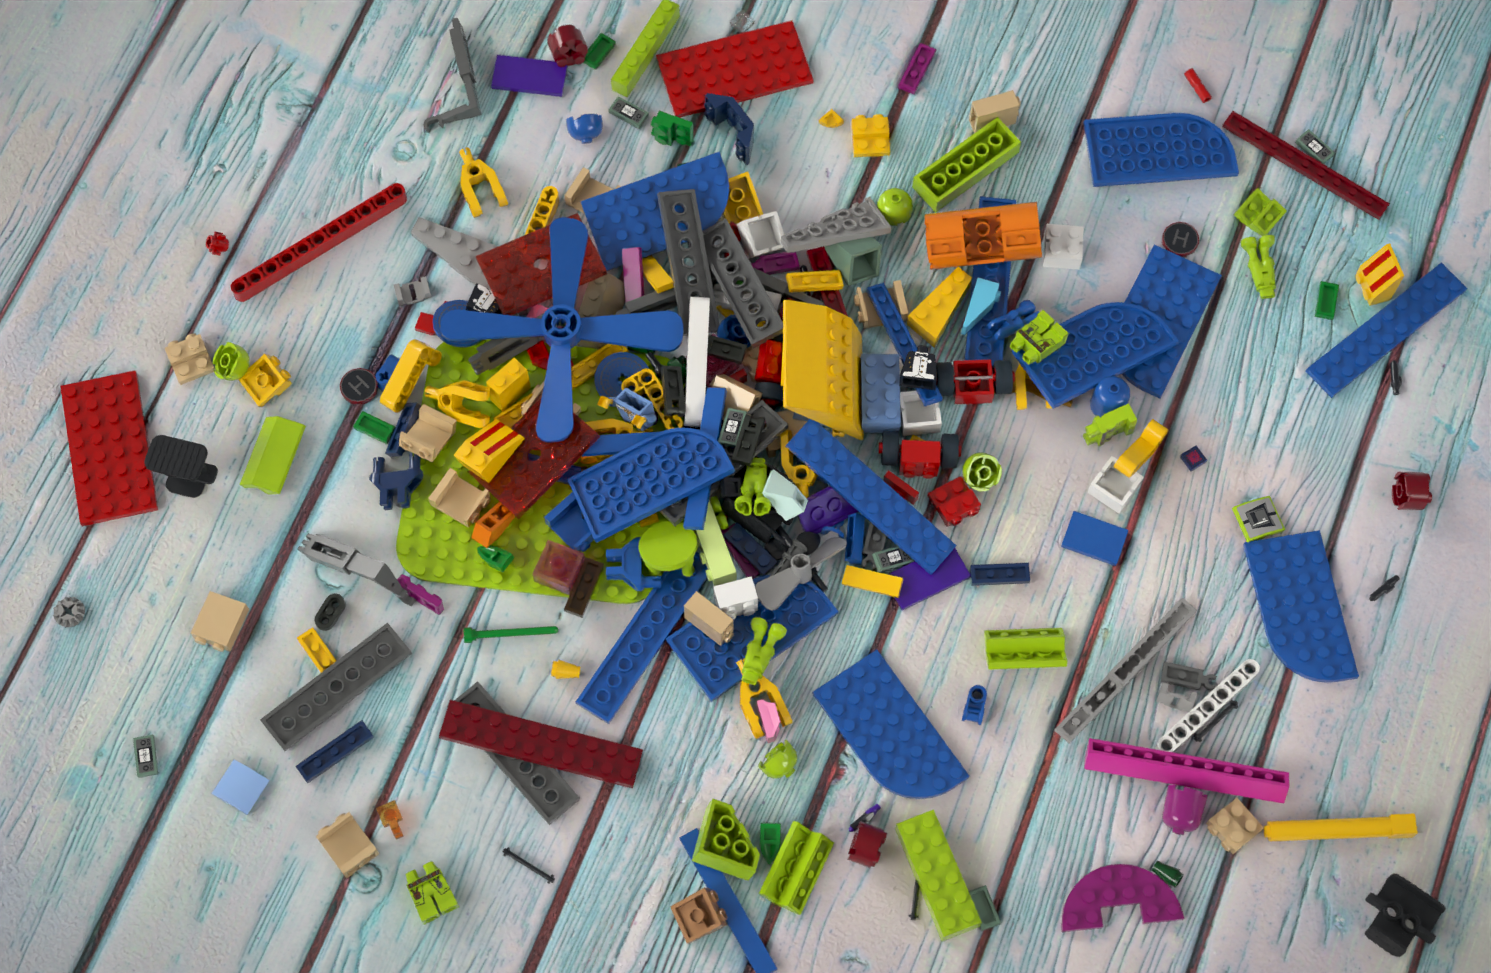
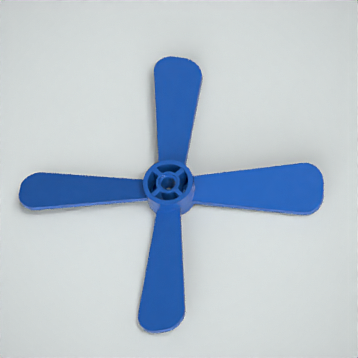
[440,217,684,443]

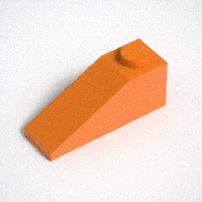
[472,493,525,548]

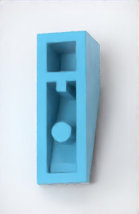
[961,278,1001,335]

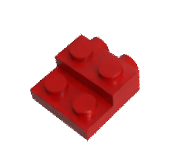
[927,476,981,527]

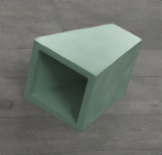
[825,237,882,286]

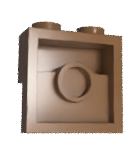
[670,888,727,944]

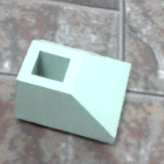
[762,469,808,521]

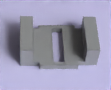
[394,276,431,306]
[1156,682,1197,712]

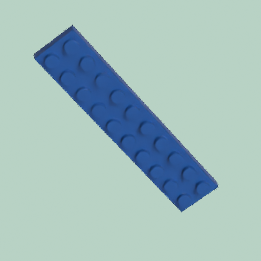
[964,196,1016,369]
[1306,262,1468,398]
[785,419,957,575]
[576,552,708,724]

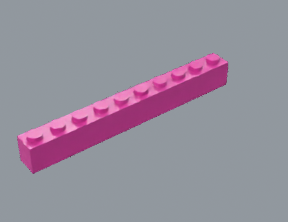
[1084,738,1290,804]

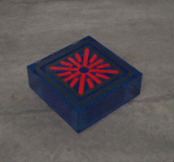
[1180,445,1207,472]

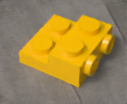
[851,114,890,158]
[238,353,292,407]

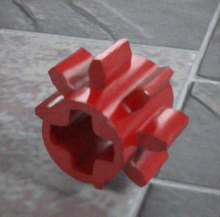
[206,232,229,256]

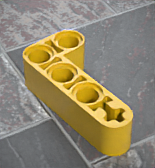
[523,186,559,261]
[380,339,442,413]
[621,369,685,430]
[1114,419,1169,478]

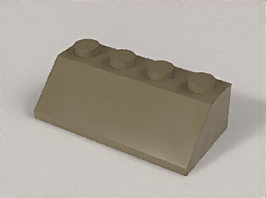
[577,269,625,349]

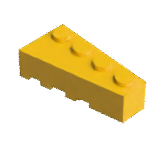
[907,267,972,348]

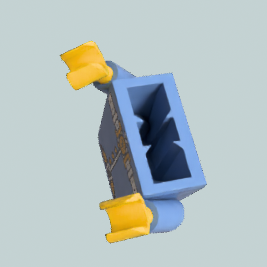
[597,388,657,431]

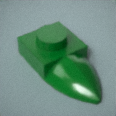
[477,545,514,572]
[760,822,781,864]

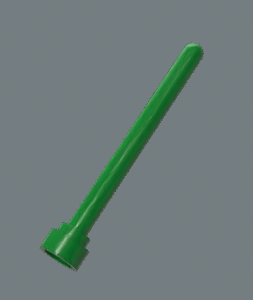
[464,626,558,643]

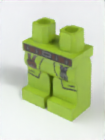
[1010,310,1069,365]
[1083,403,1138,446]
[405,861,459,925]

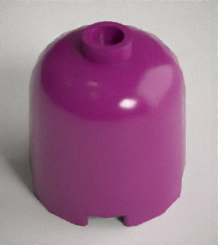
[1162,785,1208,835]

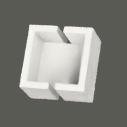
[736,211,784,259]
[1043,224,1084,269]
[900,391,942,436]
[1087,456,1144,514]
[713,576,758,619]

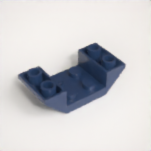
[704,93,754,166]

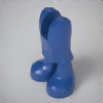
[987,300,1039,340]

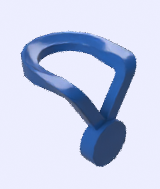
[820,520,844,539]

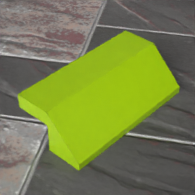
[239,416,306,495]
[984,628,1067,670]
[759,821,834,915]

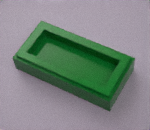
[583,33,616,70]
[1314,281,1339,320]
[353,411,395,444]

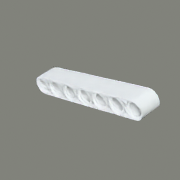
[684,297,710,427]
[1155,659,1260,753]

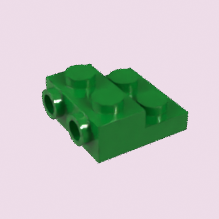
[650,110,694,146]

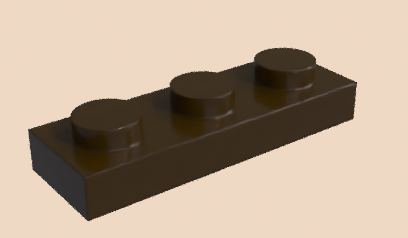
[564,557,604,618]

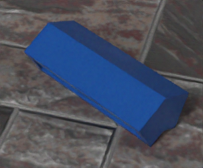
[845,513,865,565]

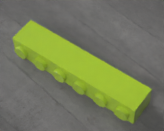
[611,0,680,98]

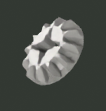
[53,597,85,627]

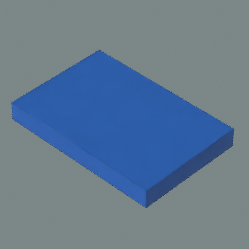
[1061,511,1129,566]

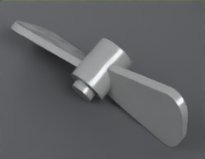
[755,537,847,610]

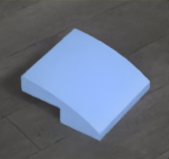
[211,760,270,815]

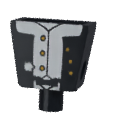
[466,283,508,314]
[899,345,937,390]

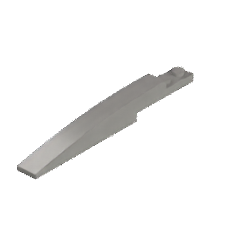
[1054,597,1197,744]

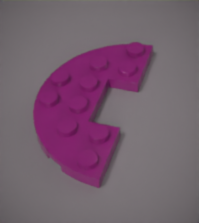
[1061,864,1184,932]

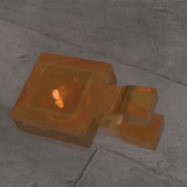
[376,800,403,840]

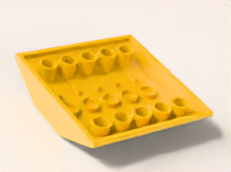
[783,300,864,440]

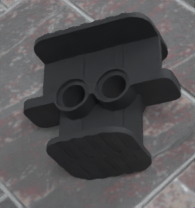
[144,435,218,498]
[722,464,796,543]
[1364,873,1446,957]

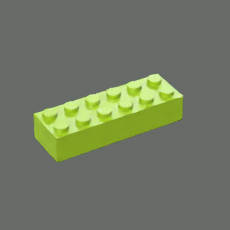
[912,117,1021,213]
[895,809,982,942]

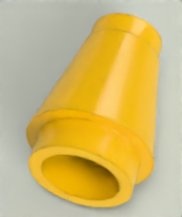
[551,659,580,679]

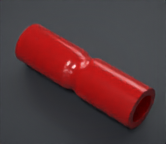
[1184,68,1212,103]

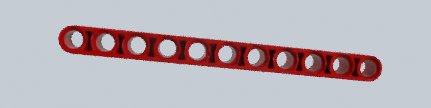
[231,183,407,302]

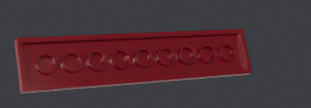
[439,700,643,789]

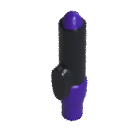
[848,804,881,832]

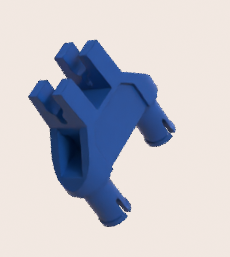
[606,537,661,591]

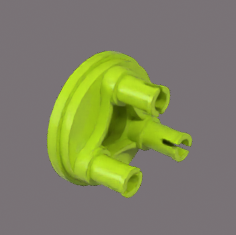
[639,521,697,577]

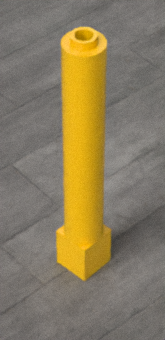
[1264,814,1418,842]

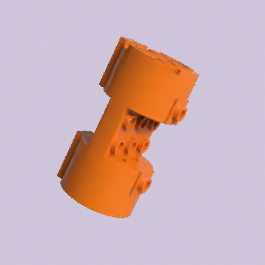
[925,202,1042,270]

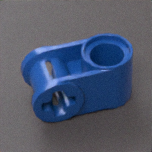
[376,354,400,391]
[962,685,987,725]

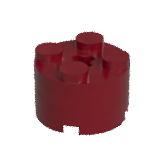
[547,25,588,67]
[1392,471,1432,510]
[847,821,887,868]

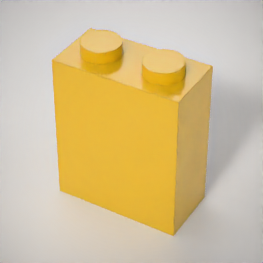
[486,358,531,412]

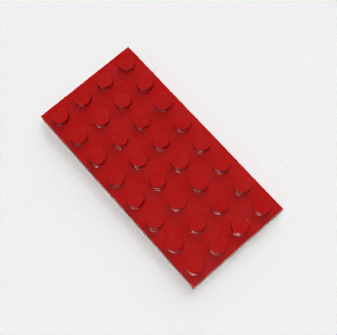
[656,20,813,118]
[60,370,158,526]

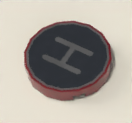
[1162,222,1199,257]
[340,368,378,405]

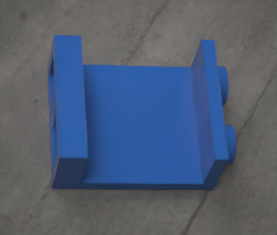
[544,492,594,555]

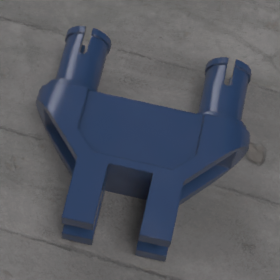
[369,453,423,511]

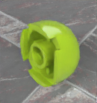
[877,188,913,226]
[213,342,250,381]
[962,452,1002,492]
[758,739,798,779]

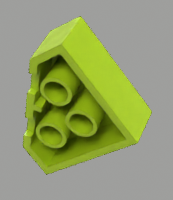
[692,799,760,881]

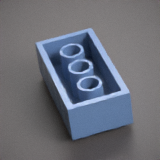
[860,354,901,433]

